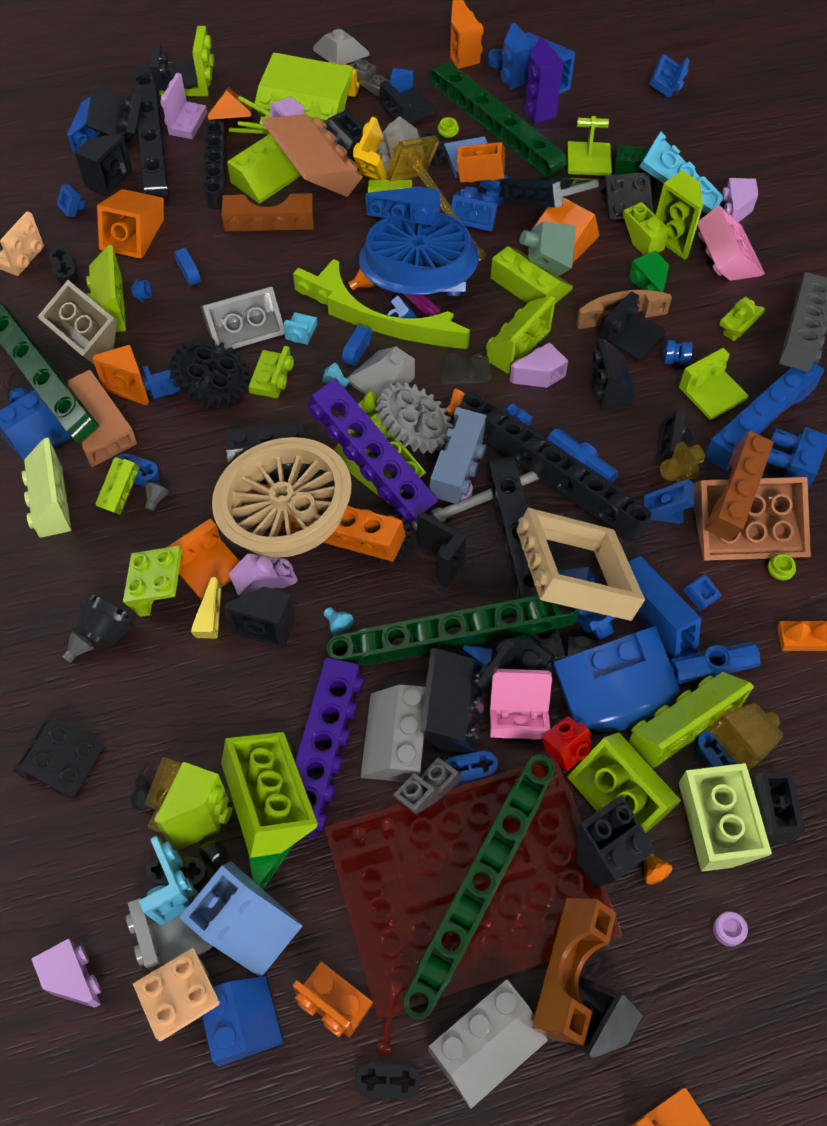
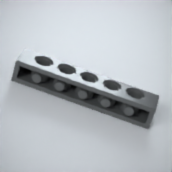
[779,272,827,372]

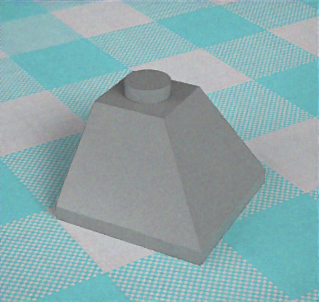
[313,29,369,65]
[347,347,415,398]

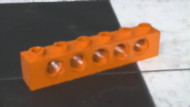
[244,483,406,562]

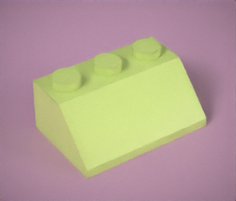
[22,438,71,538]
[679,763,772,872]

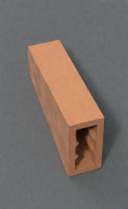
[68,370,137,467]

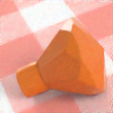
[348,268,374,291]
[446,389,466,417]
[643,853,672,885]

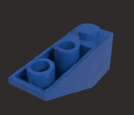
[67,96,101,153]
[366,187,440,225]

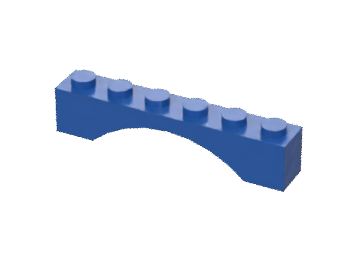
[705,363,825,472]

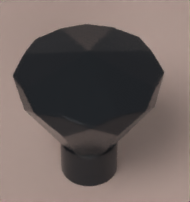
[130,776,160,810]

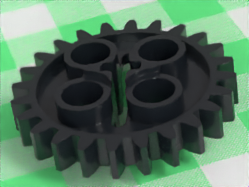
[169,338,251,409]

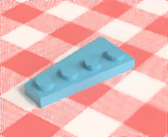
[639,132,724,214]

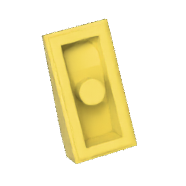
[191,577,222,639]

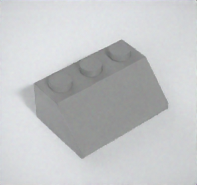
[201,287,285,350]
[361,685,426,782]
[428,979,548,1109]

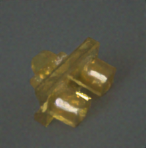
[660,441,706,483]

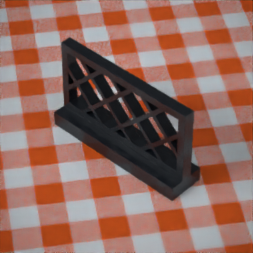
[501,176,599,208]

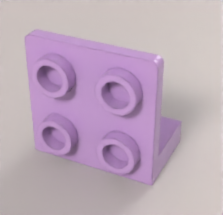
[160,73,207,139]

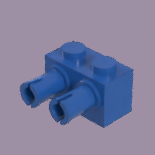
[767,427,827,490]

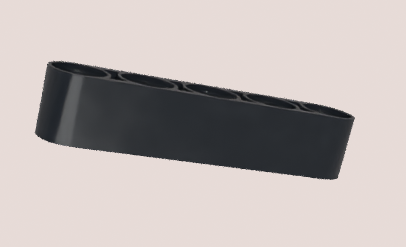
[203,119,227,209]

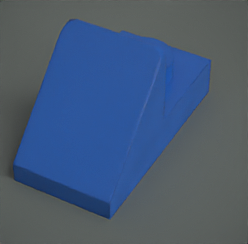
[644,479,695,524]

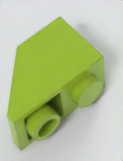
[623,202,670,255]

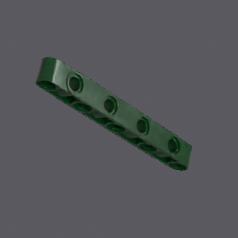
[429,62,567,176]
[0,302,100,444]
[327,595,579,666]
[403,755,555,1019]

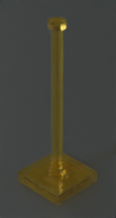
[386,135,486,261]

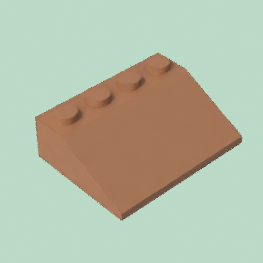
[262,114,363,197]
[694,477,811,561]

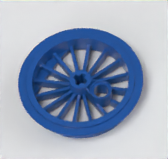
[359,212,479,295]

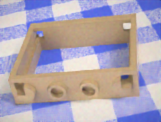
[517,508,645,621]

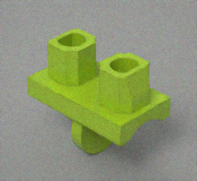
[719,297,765,341]

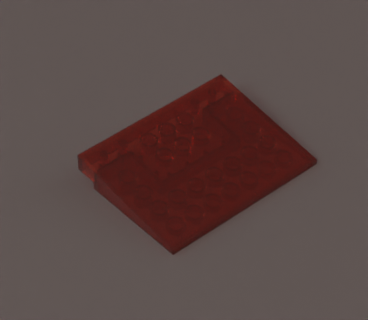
[324,756,623,1019]

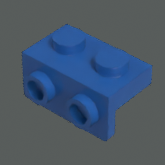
[649,54,690,98]

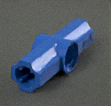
[547,428,619,483]
[670,641,761,684]

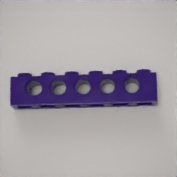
[306,378,438,525]
[295,658,364,840]

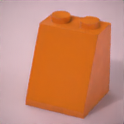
[97,189,164,259]
[528,197,599,264]

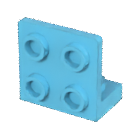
[139,836,196,926]

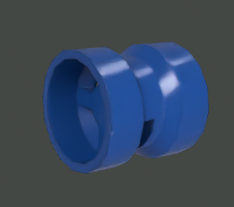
[663,340,692,366]

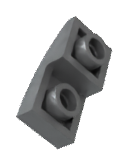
[350,59,390,97]
[393,758,462,814]

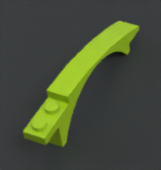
[293,259,470,349]

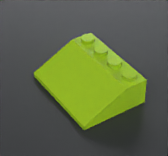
[255,52,354,123]

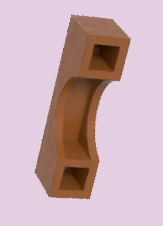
[222,193,314,231]
[705,431,774,541]
[532,898,616,1046]

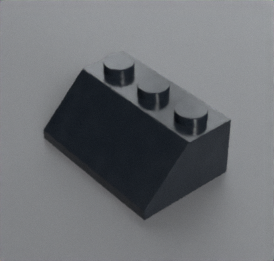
[226,423,308,485]
[420,648,484,753]

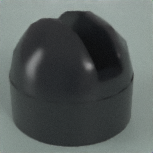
[199,840,226,868]

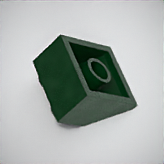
[613,145,657,184]

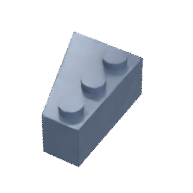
[430,407,486,505]

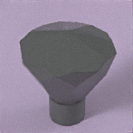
[144,482,170,512]
[62,631,94,663]

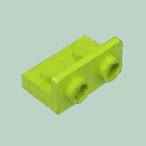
[248,346,294,399]
[96,457,140,515]

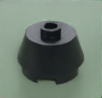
[77,593,135,644]

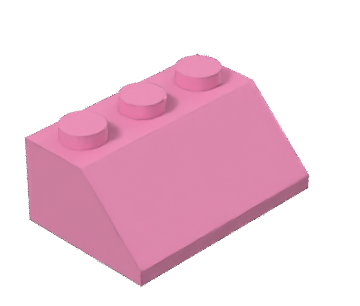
[697,205,765,281]

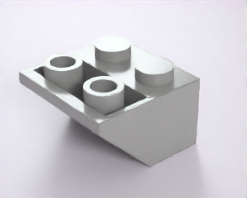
[376,116,425,175]

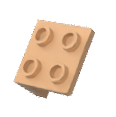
[0,211,44,276]
[133,948,220,1041]

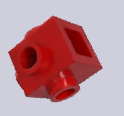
[541,716,593,771]

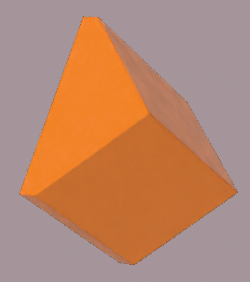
[208,87,252,120]
[92,345,149,406]

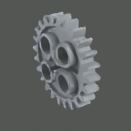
[375,382,453,454]

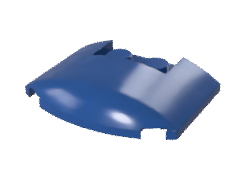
[552,626,681,732]

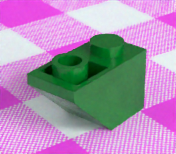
[629,250,669,292]

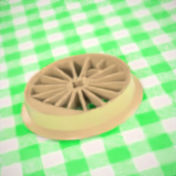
[212,437,351,557]

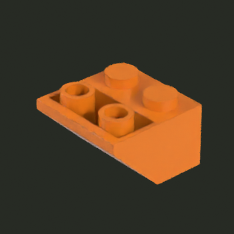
[457,142,505,183]

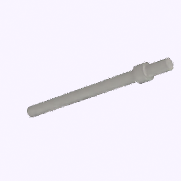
[412,472,539,531]

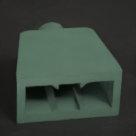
[520,221,576,276]

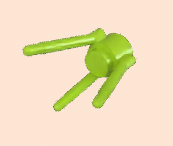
[229,96,270,135]

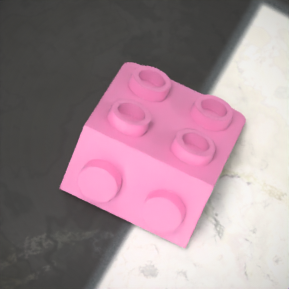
[489,669,552,740]

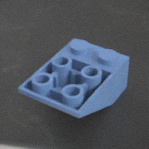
[180,862,303,977]

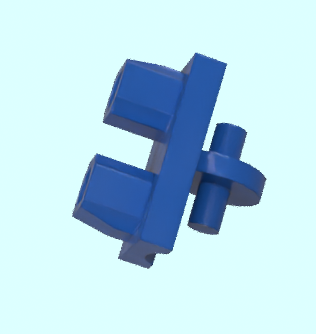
[568,609,616,640]

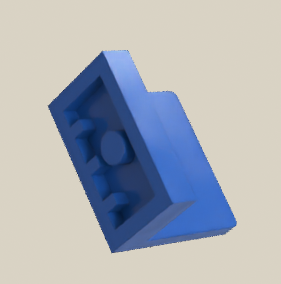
[450,186,504,231]

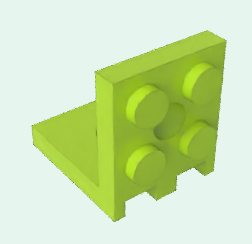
[159,26,214,96]

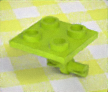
[567,116,612,176]

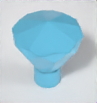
[322,362,350,388]
[324,607,354,636]

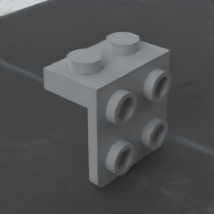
[126,890,213,972]

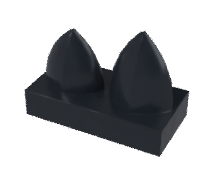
[656,410,695,466]

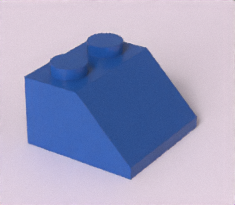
[500,23,536,89]
[0,389,70,461]
[202,976,284,1067]

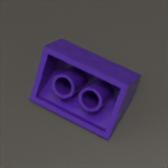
[524,37,564,124]

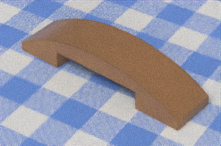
[576,290,672,329]

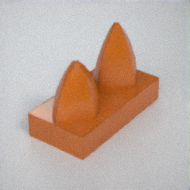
[777,621,827,651]

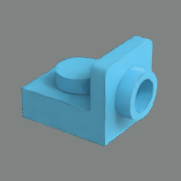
[283,312,317,345]

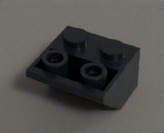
[325,110,364,162]
[589,339,635,410]
[750,772,805,844]
[577,795,656,889]

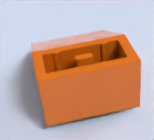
[450,0,484,69]

